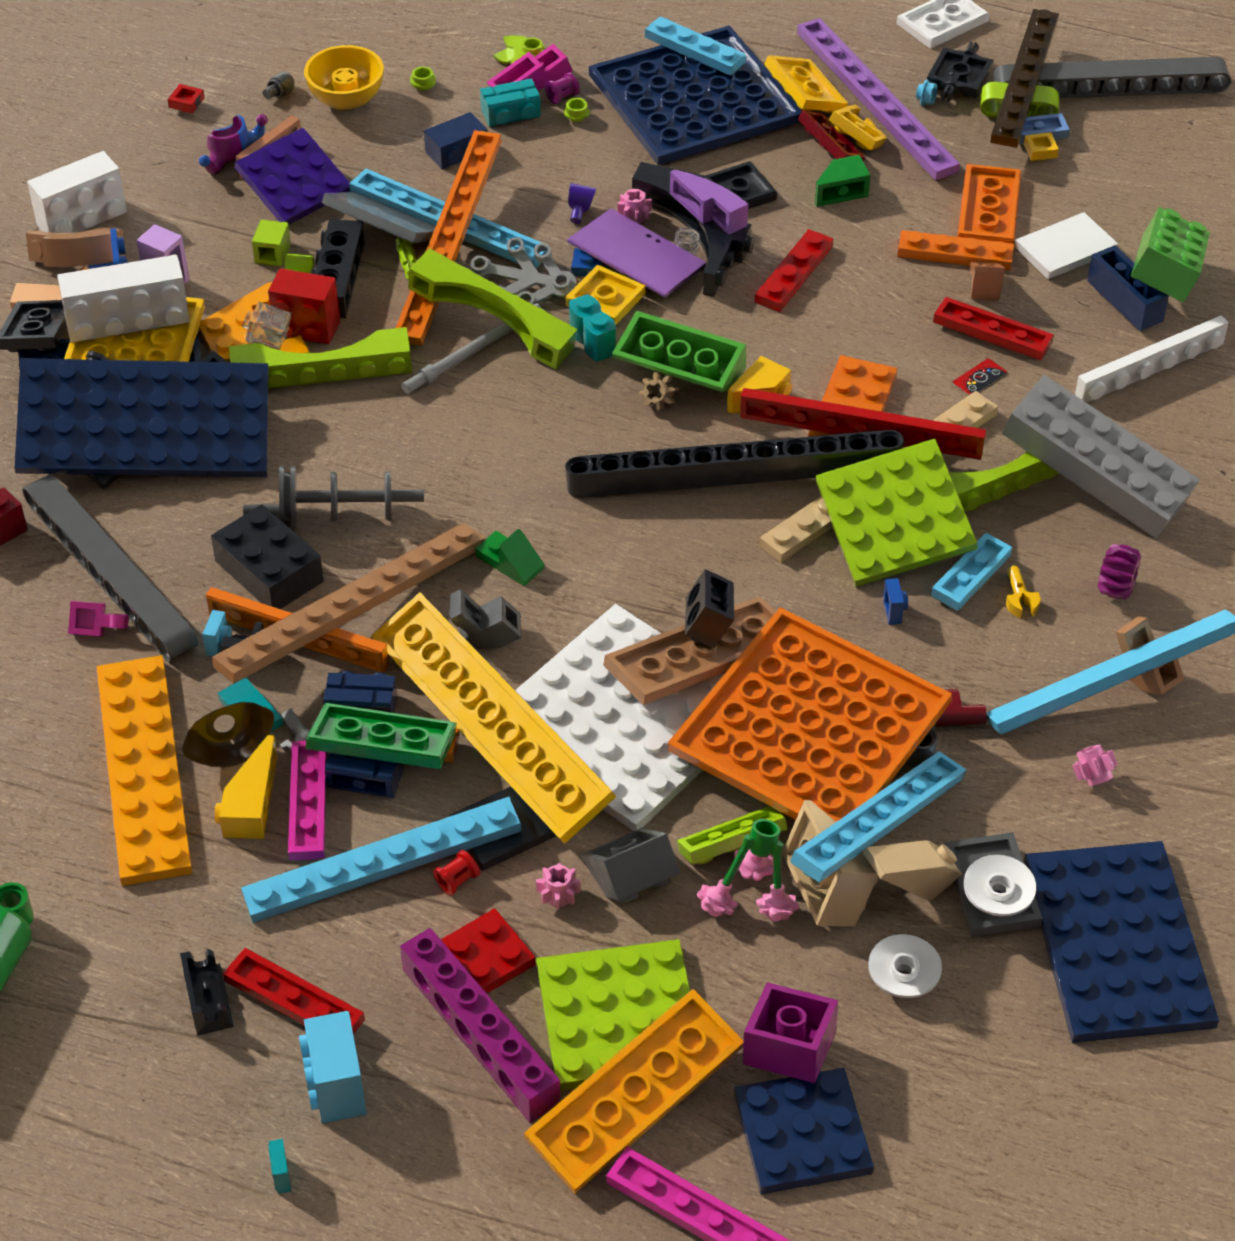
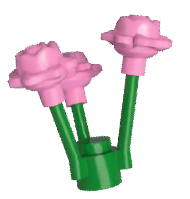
[697,819,800,922]

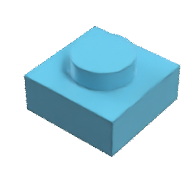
[202,610,232,656]

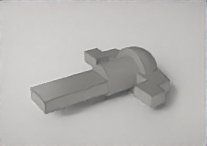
[280,708,315,751]

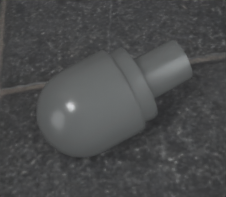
[262,72,295,99]

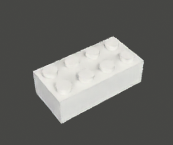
[57,255,189,343]

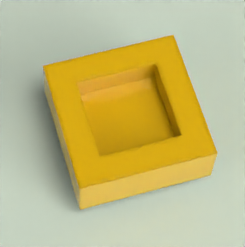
[1024,132,1059,161]

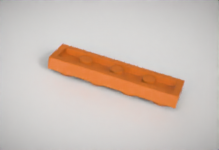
[897,230,1014,271]

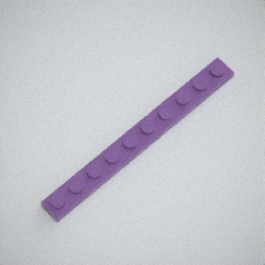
[797,18,960,181]

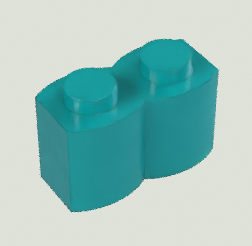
[569,294,616,362]

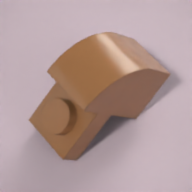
[1115,616,1184,695]

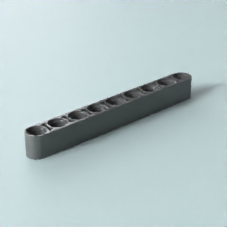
[993,57,1231,98]
[22,474,198,662]

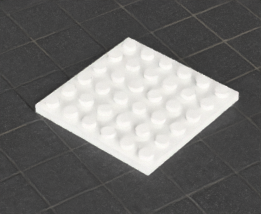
[515,604,724,831]

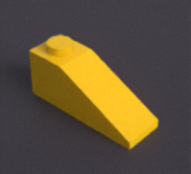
[215,735,278,839]

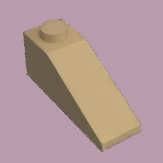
[862,840,962,902]

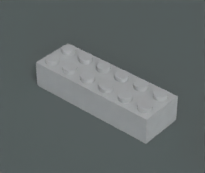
[1002,375,1200,539]

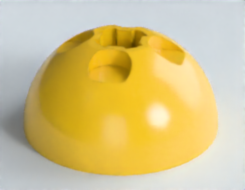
[304,45,384,110]

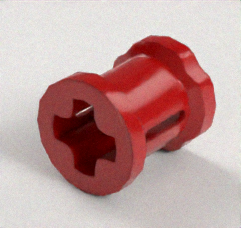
[433,850,480,896]

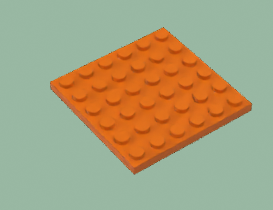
[667,607,952,822]

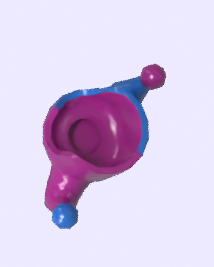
[199,114,268,174]

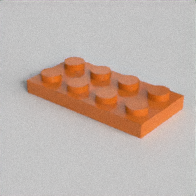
[808,355,898,437]

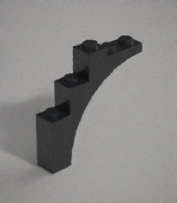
[632,162,755,297]

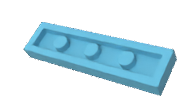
[645,16,746,75]

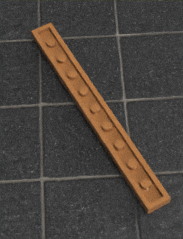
[212,522,485,684]

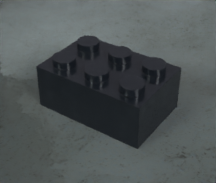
[211,504,324,609]

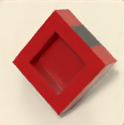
[167,84,205,114]

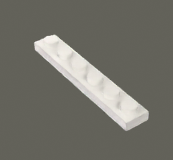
[1075,316,1229,403]

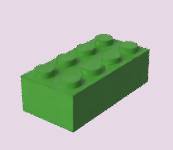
[1131,207,1210,303]

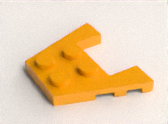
[199,282,310,363]

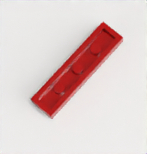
[755,229,834,312]
[933,297,1054,360]
[223,948,365,1035]

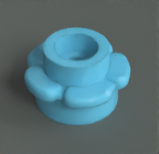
[916,80,938,106]

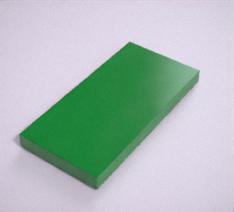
[306,703,457,769]

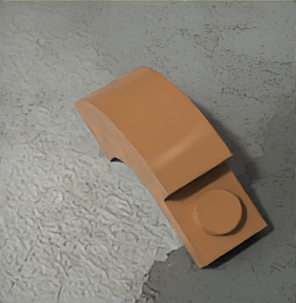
[26,227,125,267]

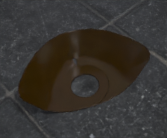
[182,702,274,768]

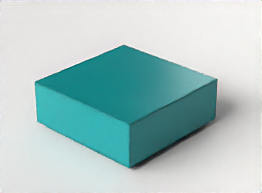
[268,1138,292,1194]

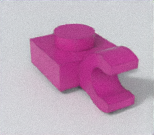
[68,601,129,636]

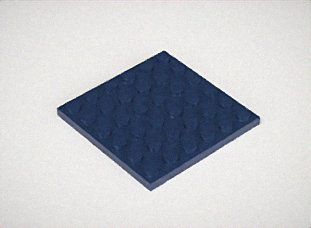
[589,25,802,165]

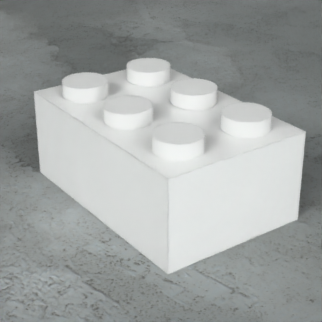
[27,151,127,233]

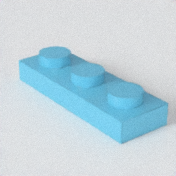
[931,533,1013,611]

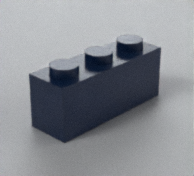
[1087,245,1169,331]

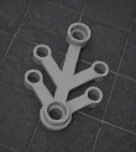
[469,237,577,305]

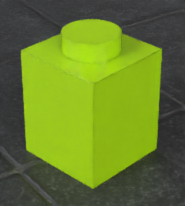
[252,220,291,266]

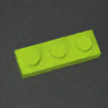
[677,806,788,865]

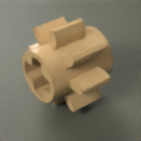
[639,372,679,410]

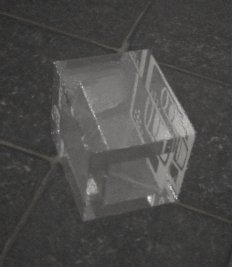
[243,301,292,350]

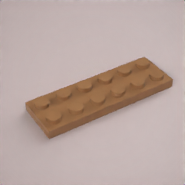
[603,596,776,705]

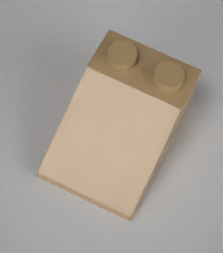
[782,800,879,927]

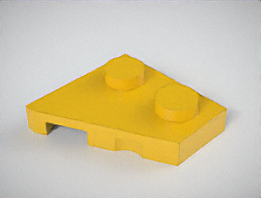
[829,104,887,150]

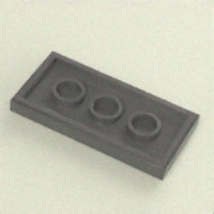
[322,192,436,243]

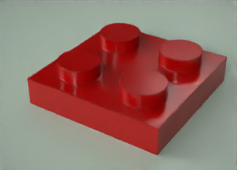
[441,908,536,994]

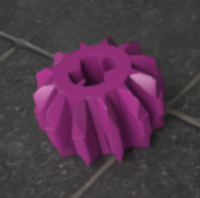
[1098,544,1141,600]

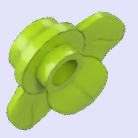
[493,35,545,64]

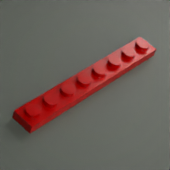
[740,388,986,460]

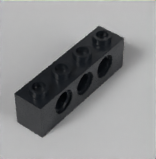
[311,219,365,319]

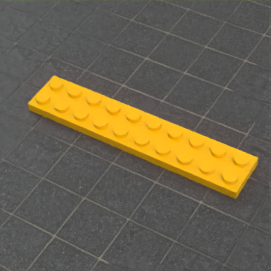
[371,593,616,844]

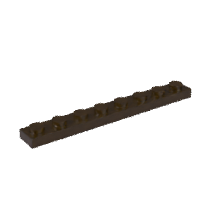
[990,9,1059,148]

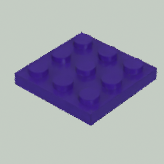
[235,128,350,225]

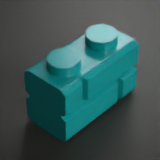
[480,78,541,127]

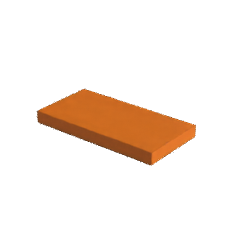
[957,164,1021,244]

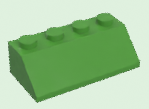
[612,311,747,392]

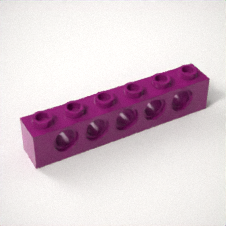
[400,928,561,1123]

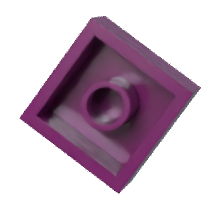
[743,982,838,1083]

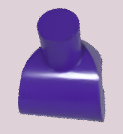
[568,183,597,224]

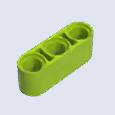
[980,82,1059,118]

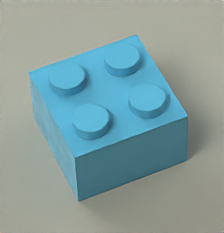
[299,1011,367,1123]

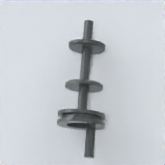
[243,466,424,528]

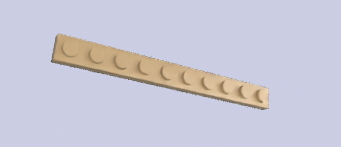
[759,391,998,563]

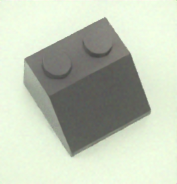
[581,828,681,903]

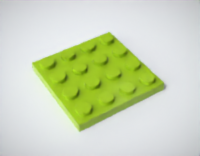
[816,439,977,587]
[536,939,690,1091]

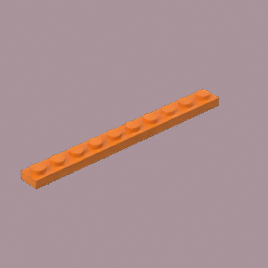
[395,130,502,346]

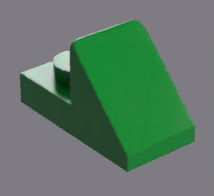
[475,529,545,586]

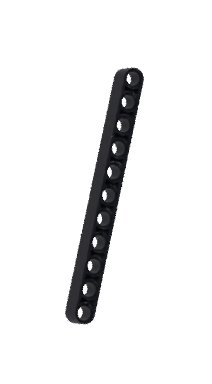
[565,430,904,498]

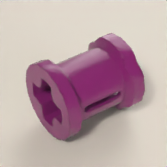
[545,72,580,104]

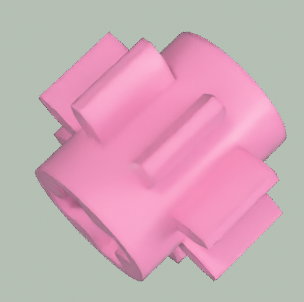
[617,189,652,224]
[1072,744,1118,786]
[536,863,581,909]

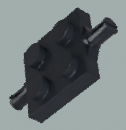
[927,42,994,102]

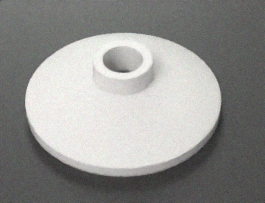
[964,855,1036,916]
[868,934,942,998]

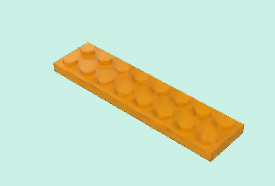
[97,655,193,886]

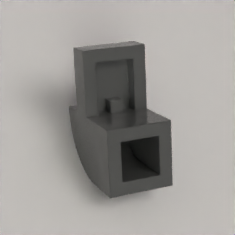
[449,589,521,649]

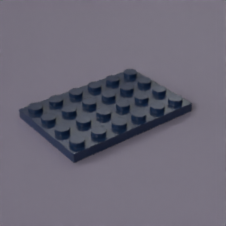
[1023,841,1219,1043]

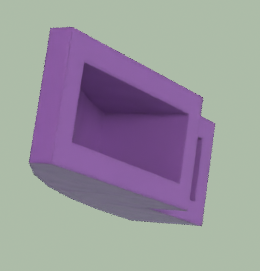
[670,170,748,235]

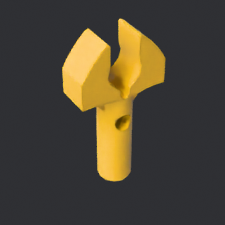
[1006,566,1041,619]

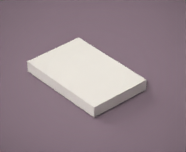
[896,0,989,49]
[1015,212,1118,280]

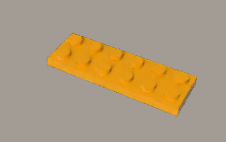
[524,989,743,1194]

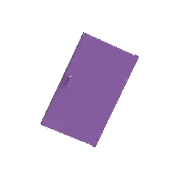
[567,208,706,298]

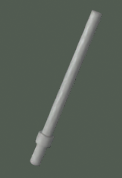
[401,303,542,394]

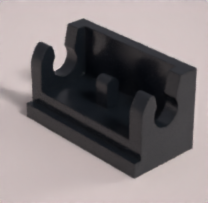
[180,949,234,1036]

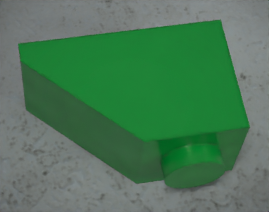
[815,155,871,207]

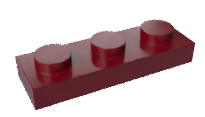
[798,110,866,162]

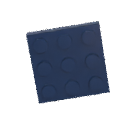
[734,1068,874,1195]

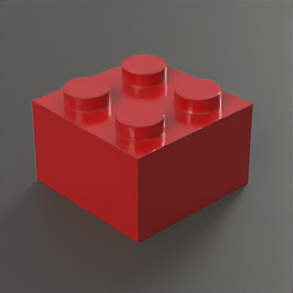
[268,268,340,345]

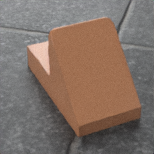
[970,262,1005,300]

